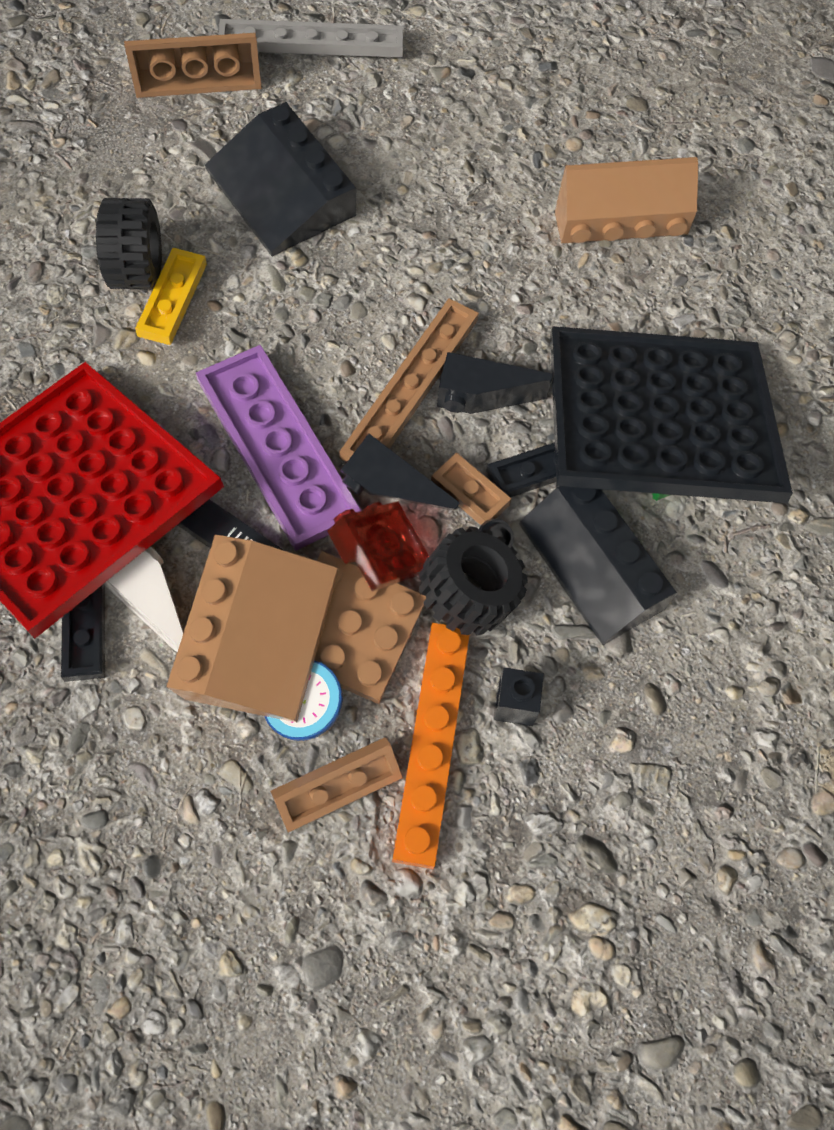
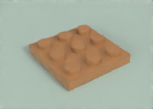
[314,551,426,704]

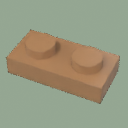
[431,453,512,525]

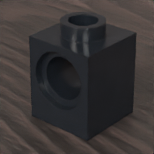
[493,667,544,726]

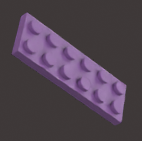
[196,345,362,551]

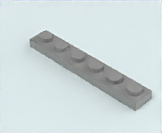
[218,19,403,57]

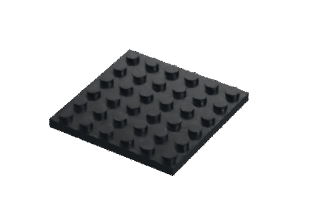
[550,326,793,504]

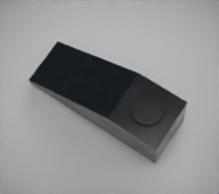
[437,352,553,414]
[340,434,460,510]

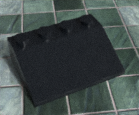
[205,102,356,256]

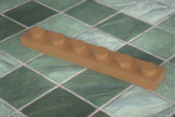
[340,298,479,462]

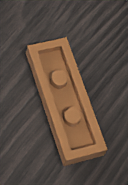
[270,737,403,833]

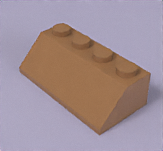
[124,33,261,98]
[555,157,698,243]

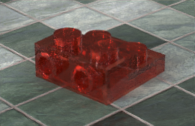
[327,501,429,591]

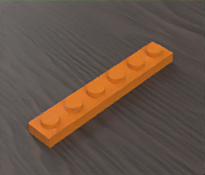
[392,623,470,869]

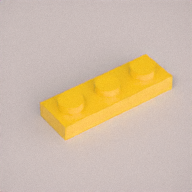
[135,248,207,345]

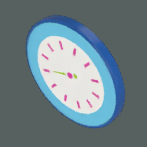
[264,661,343,741]

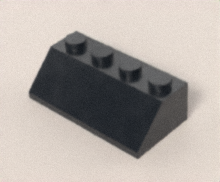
[519,486,677,645]

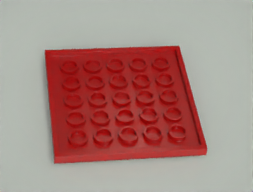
[0,362,224,639]

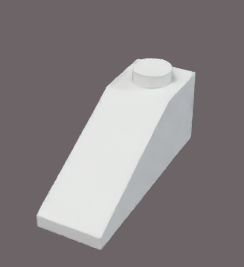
[104,547,184,652]

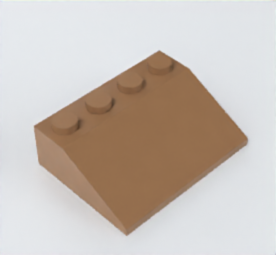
[166,535,339,723]

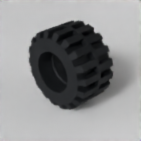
[96,198,162,290]
[418,526,528,636]

